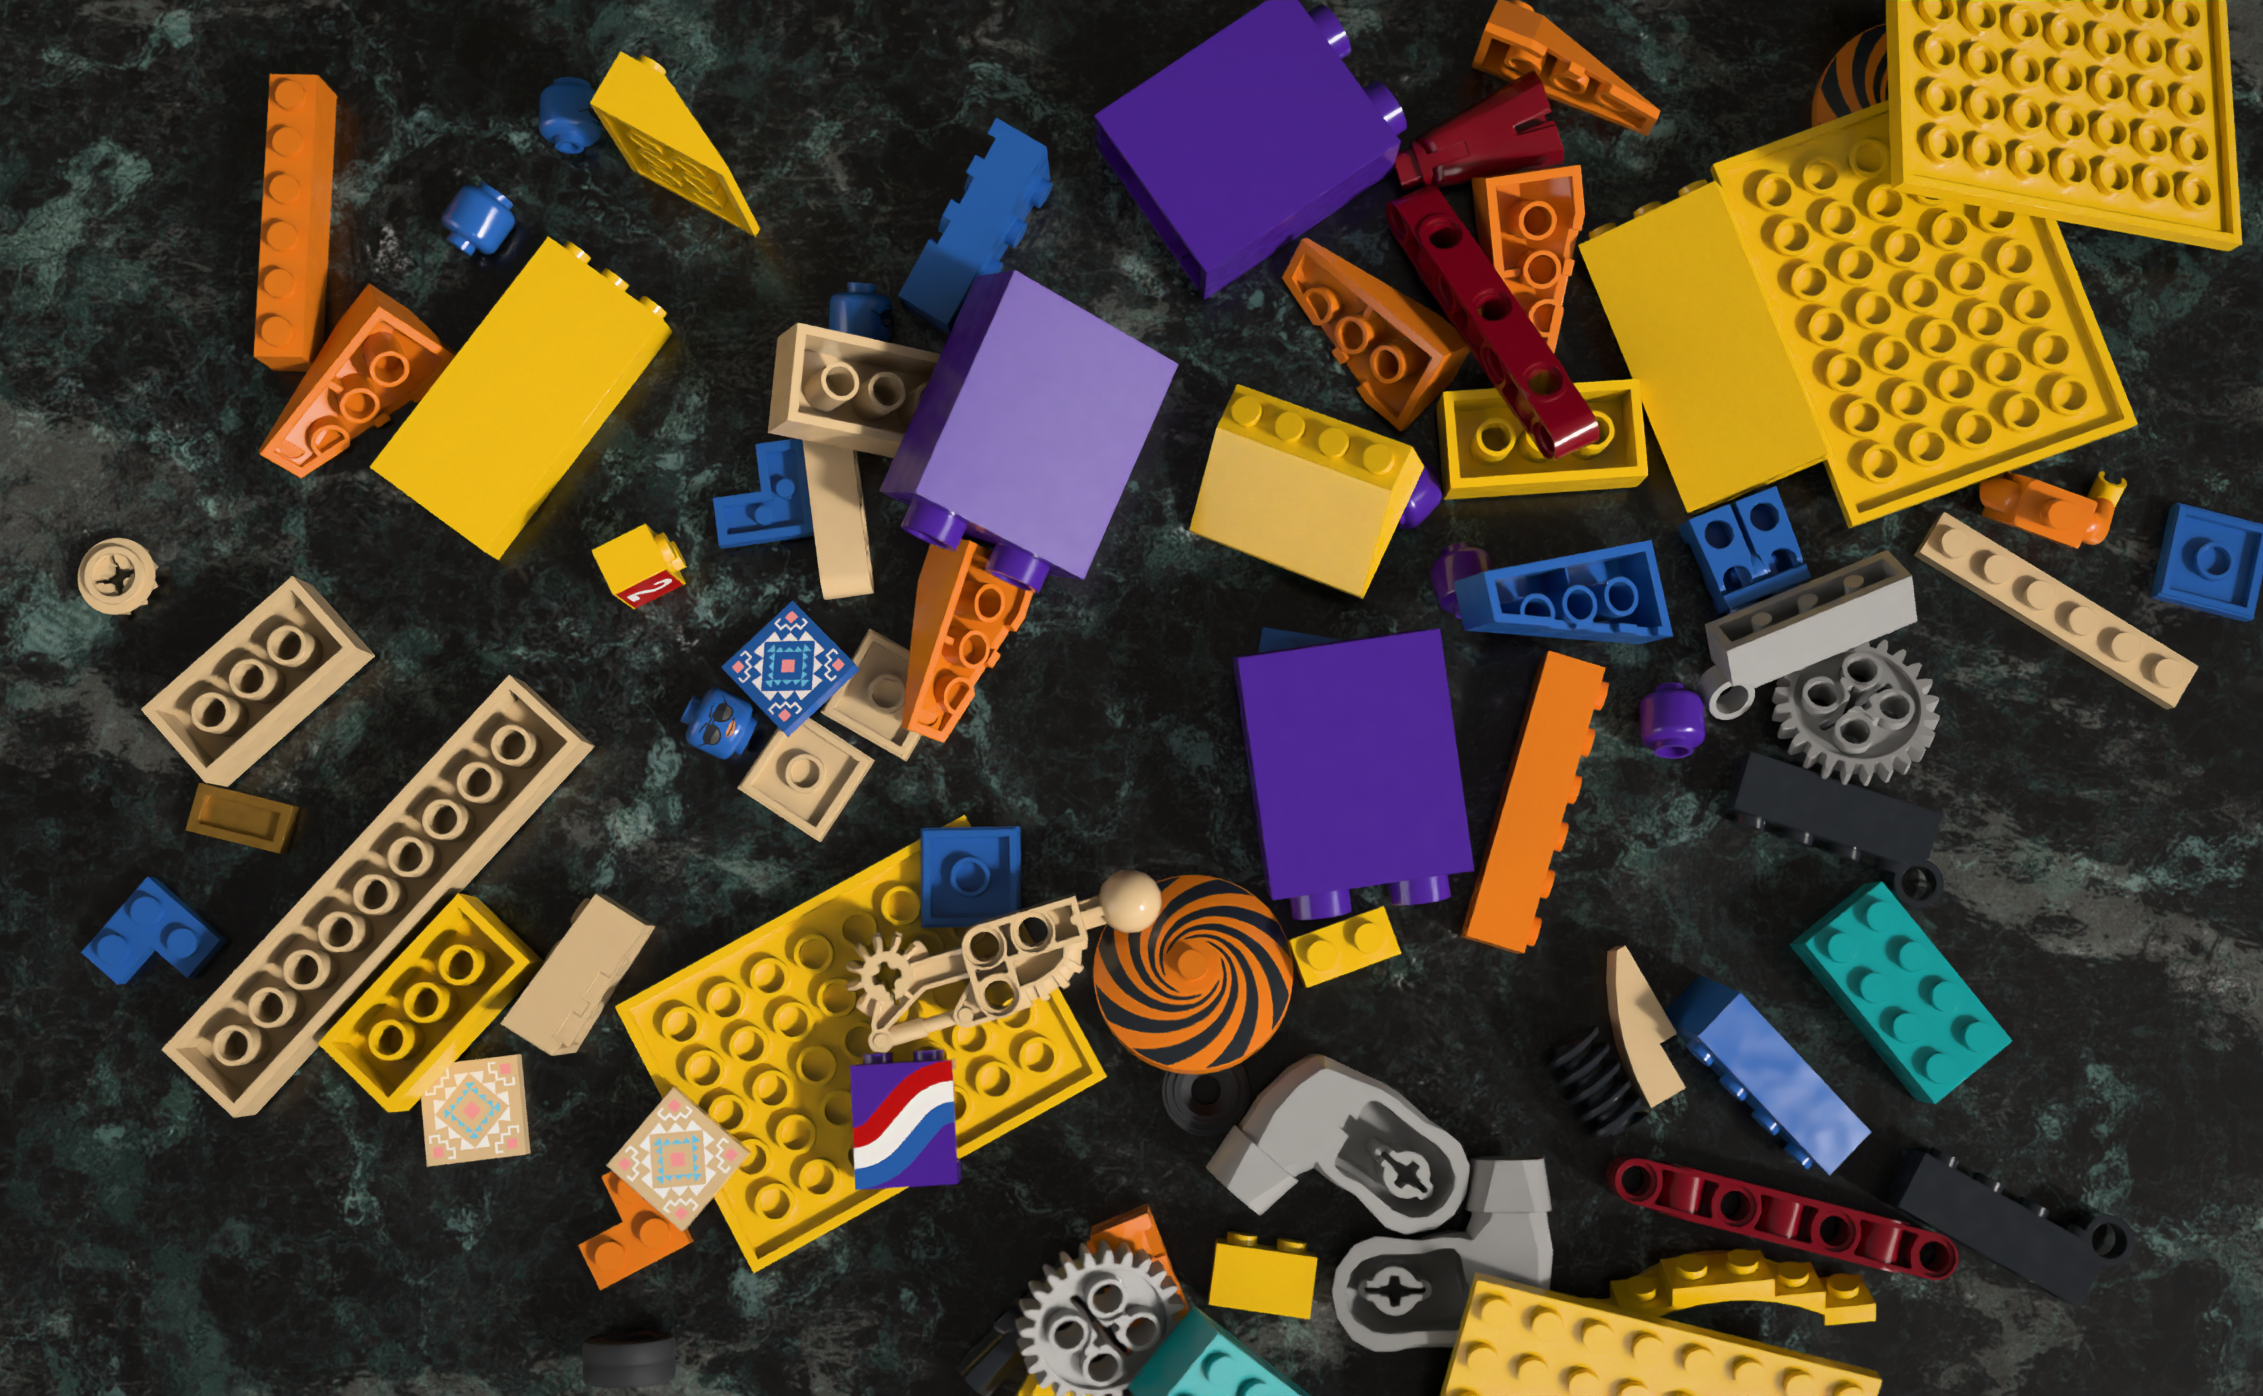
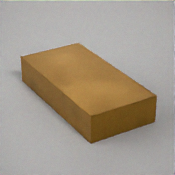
[186,783,300,854]

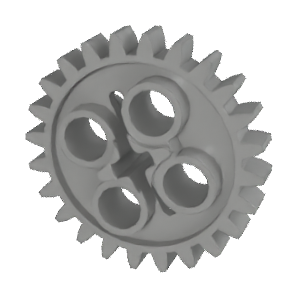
[1772,639,1940,786]
[1016,1240,1184,1396]

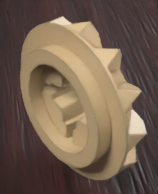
[78,538,158,615]

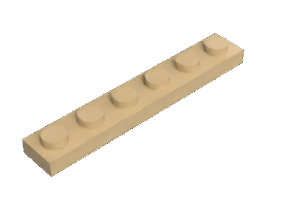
[1914,512,2199,710]

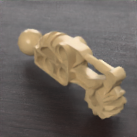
[846,869,1162,1053]

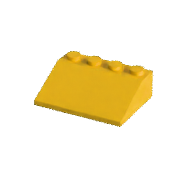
[590,51,760,237]
[1189,384,1424,599]

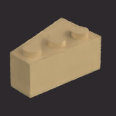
[500,894,656,1056]

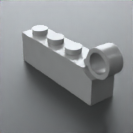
[1697,550,1917,720]

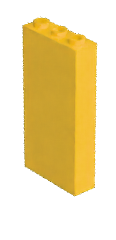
[1578,179,1834,515]
[370,236,673,560]

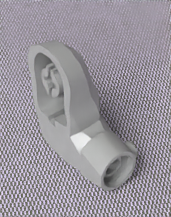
[1206,1053,1470,1235]
[1332,1156,1553,1352]

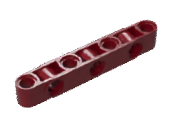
[1385,184,1599,461]
[1605,1155,1958,1280]

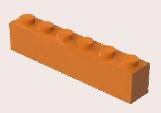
[254,74,337,371]
[1460,651,1609,954]

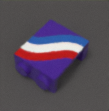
[850,1049,961,1190]

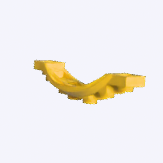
[1584,1249,1876,1326]

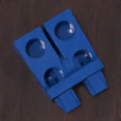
[1678,486,1812,615]

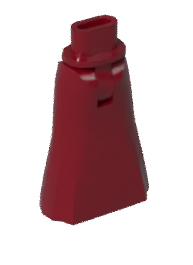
[1394,70,1564,191]

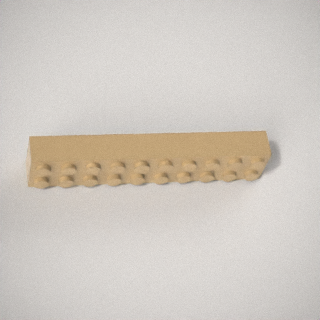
[161,675,595,1118]

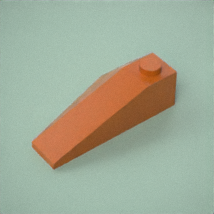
[1471,0,1660,136]
[1471,165,1585,353]
[1282,238,1470,431]
[259,284,457,478]
[901,539,1033,743]

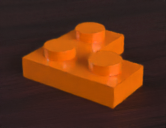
[578,1171,693,1290]

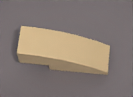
[1606,946,1686,1108]

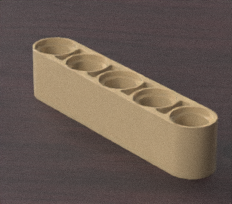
[802,440,874,600]

